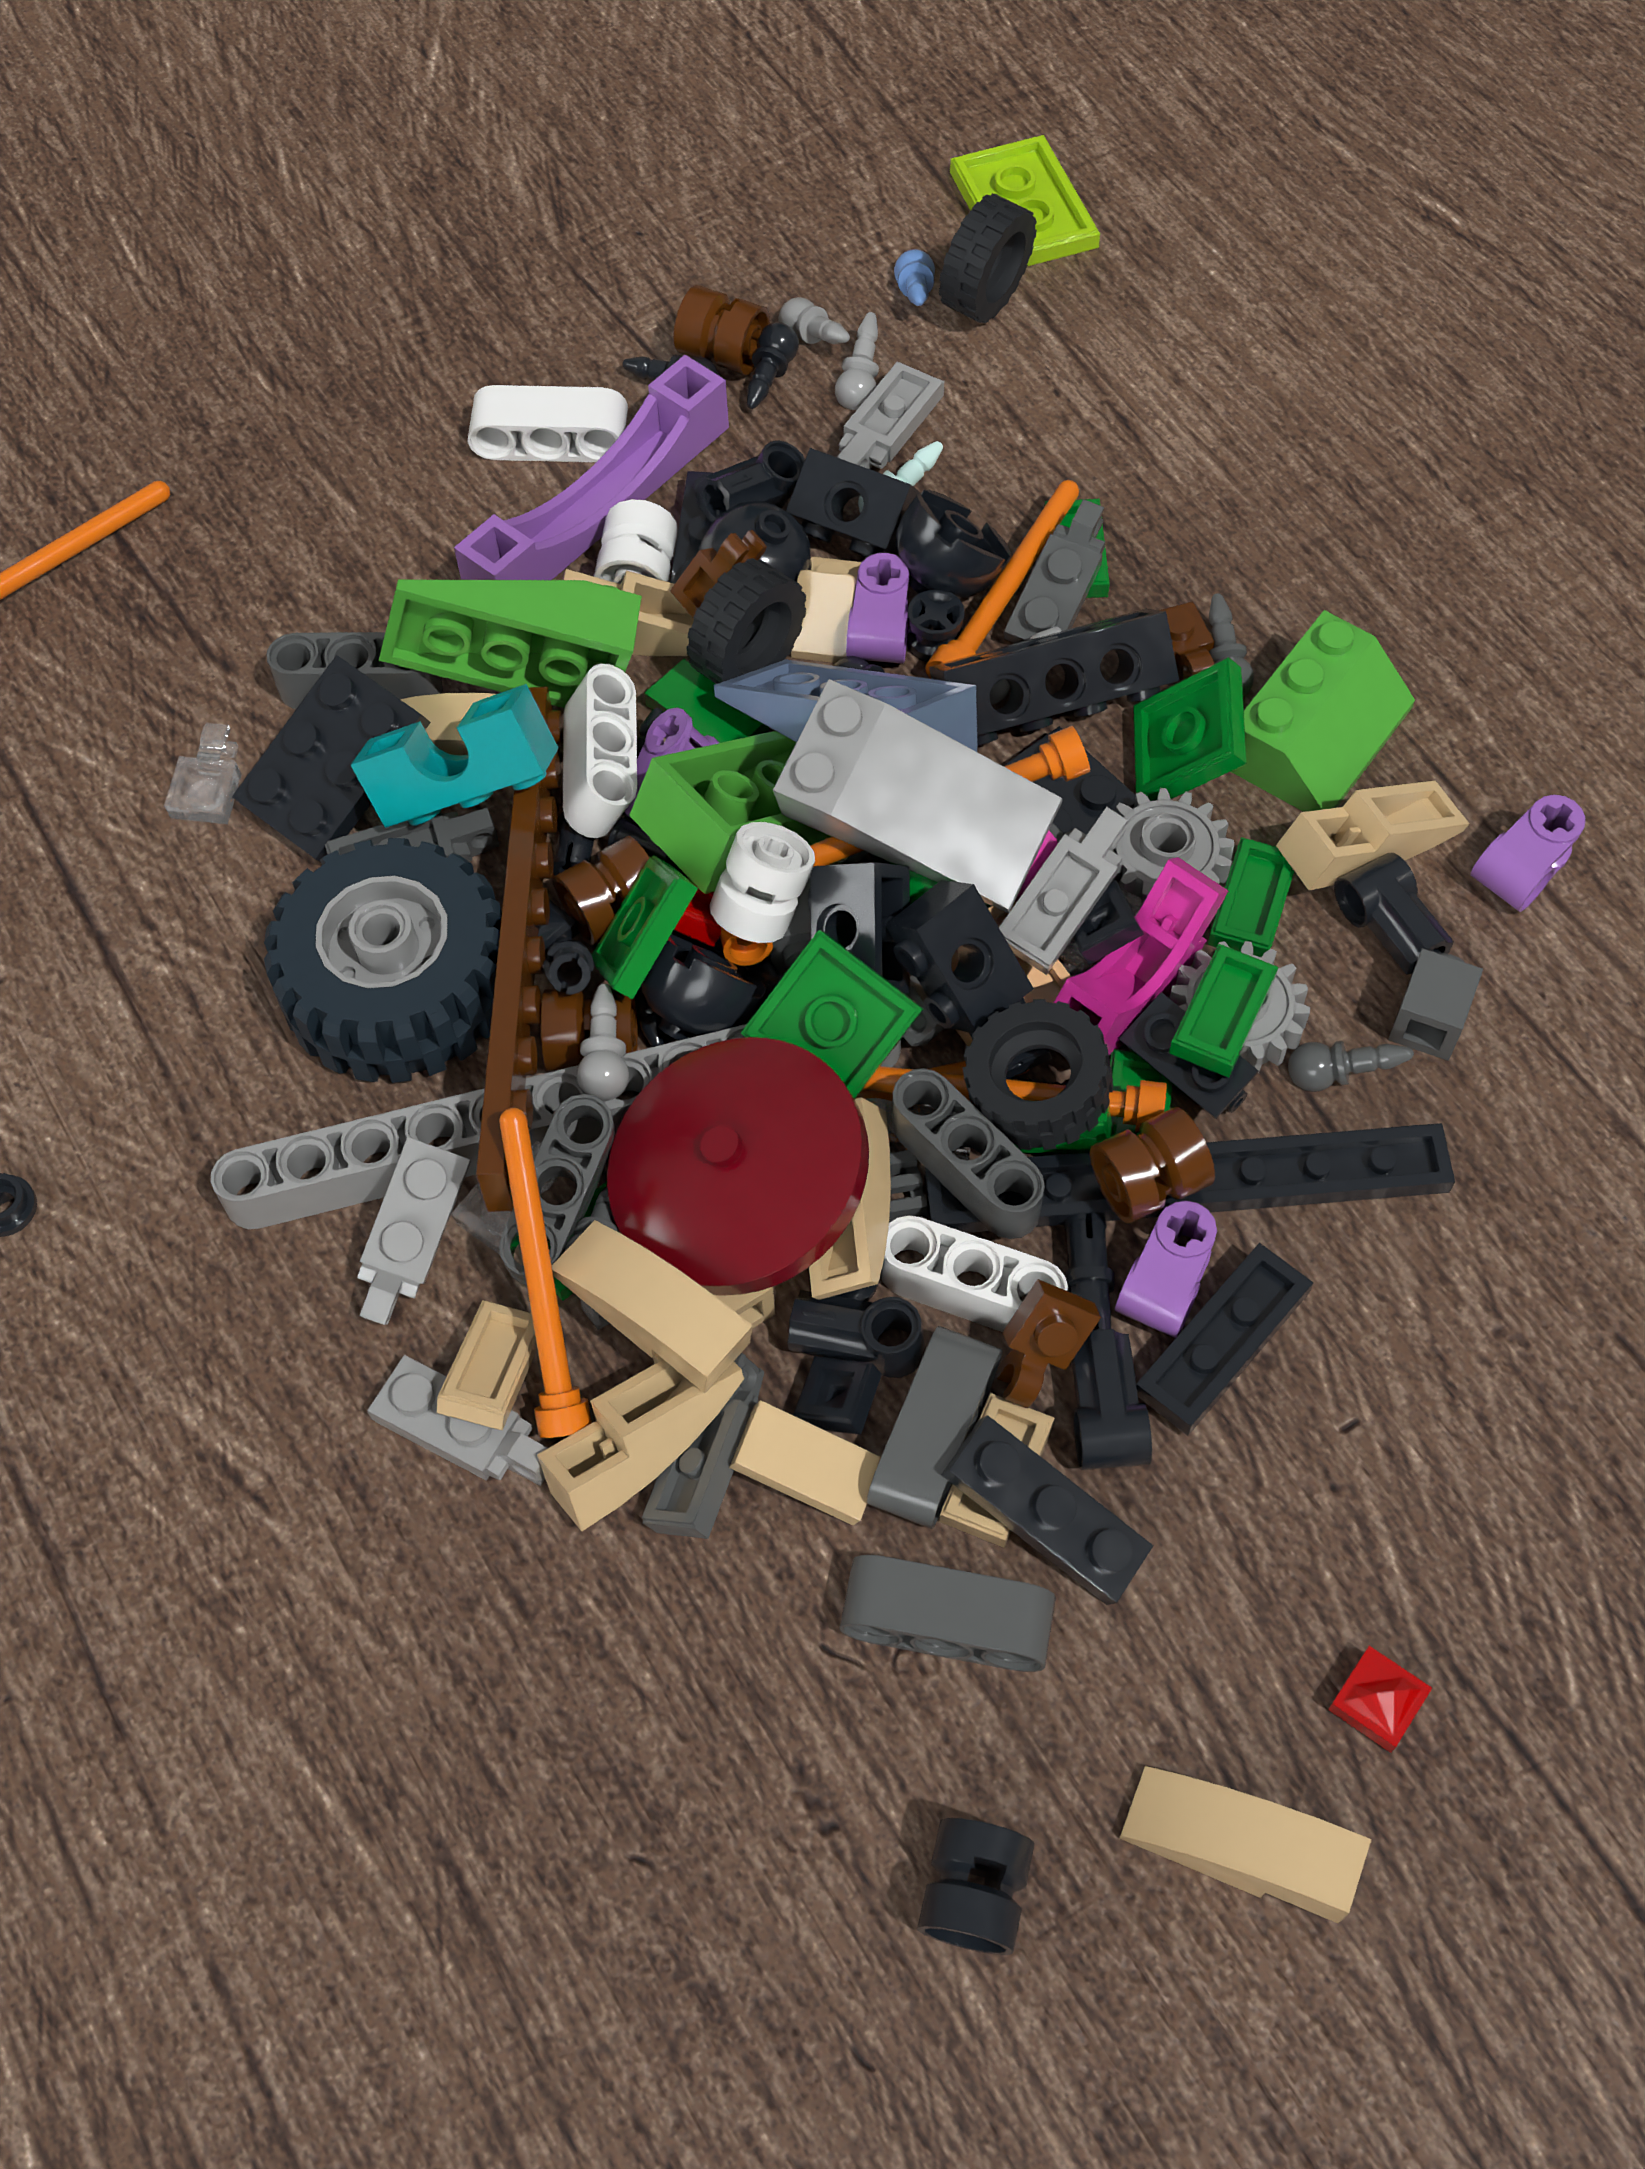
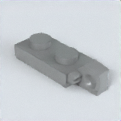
[837,362,944,470]
[999,807,1128,975]
[357,1137,471,1325]
[367,1355,547,1486]

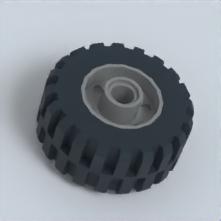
[264,838,502,1083]

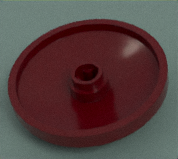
[607,1037,869,1296]

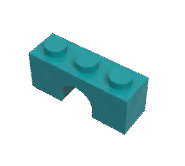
[351,684,558,828]

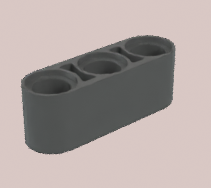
[266,632,443,709]
[892,1068,1045,1239]
[499,1094,615,1285]
[867,1326,1003,1529]
[839,1555,1056,1672]

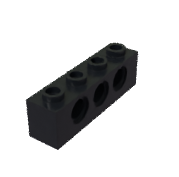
[929,608,1179,746]

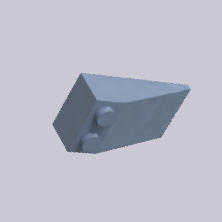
[714,659,977,752]

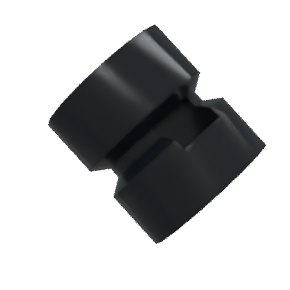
[917,1818,1035,1955]

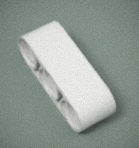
[468,385,628,462]
[563,664,637,838]
[881,1216,1068,1332]

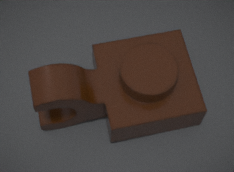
[670,530,767,619]
[1160,601,1214,681]
[995,1279,1101,1408]

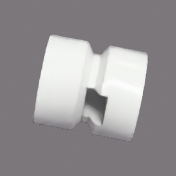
[594,499,677,584]
[710,822,815,943]

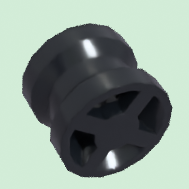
[907,590,964,662]

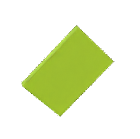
[950,135,1100,267]

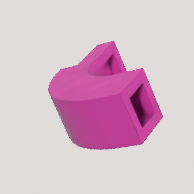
[1054,857,1229,1056]

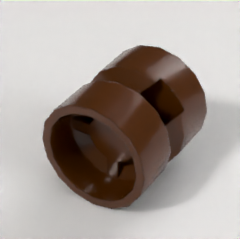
[673,285,770,375]
[553,836,649,946]
[541,987,638,1071]
[1090,1107,1215,1223]

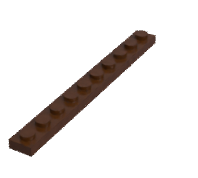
[476,687,564,1212]

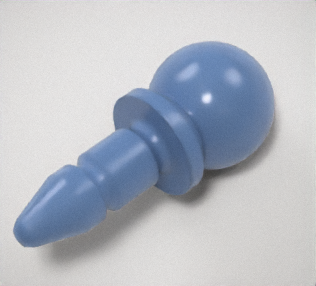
[894,249,935,306]

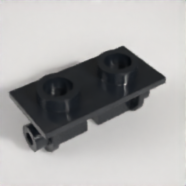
[1119,992,1259,1119]

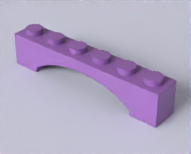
[454,355,729,580]

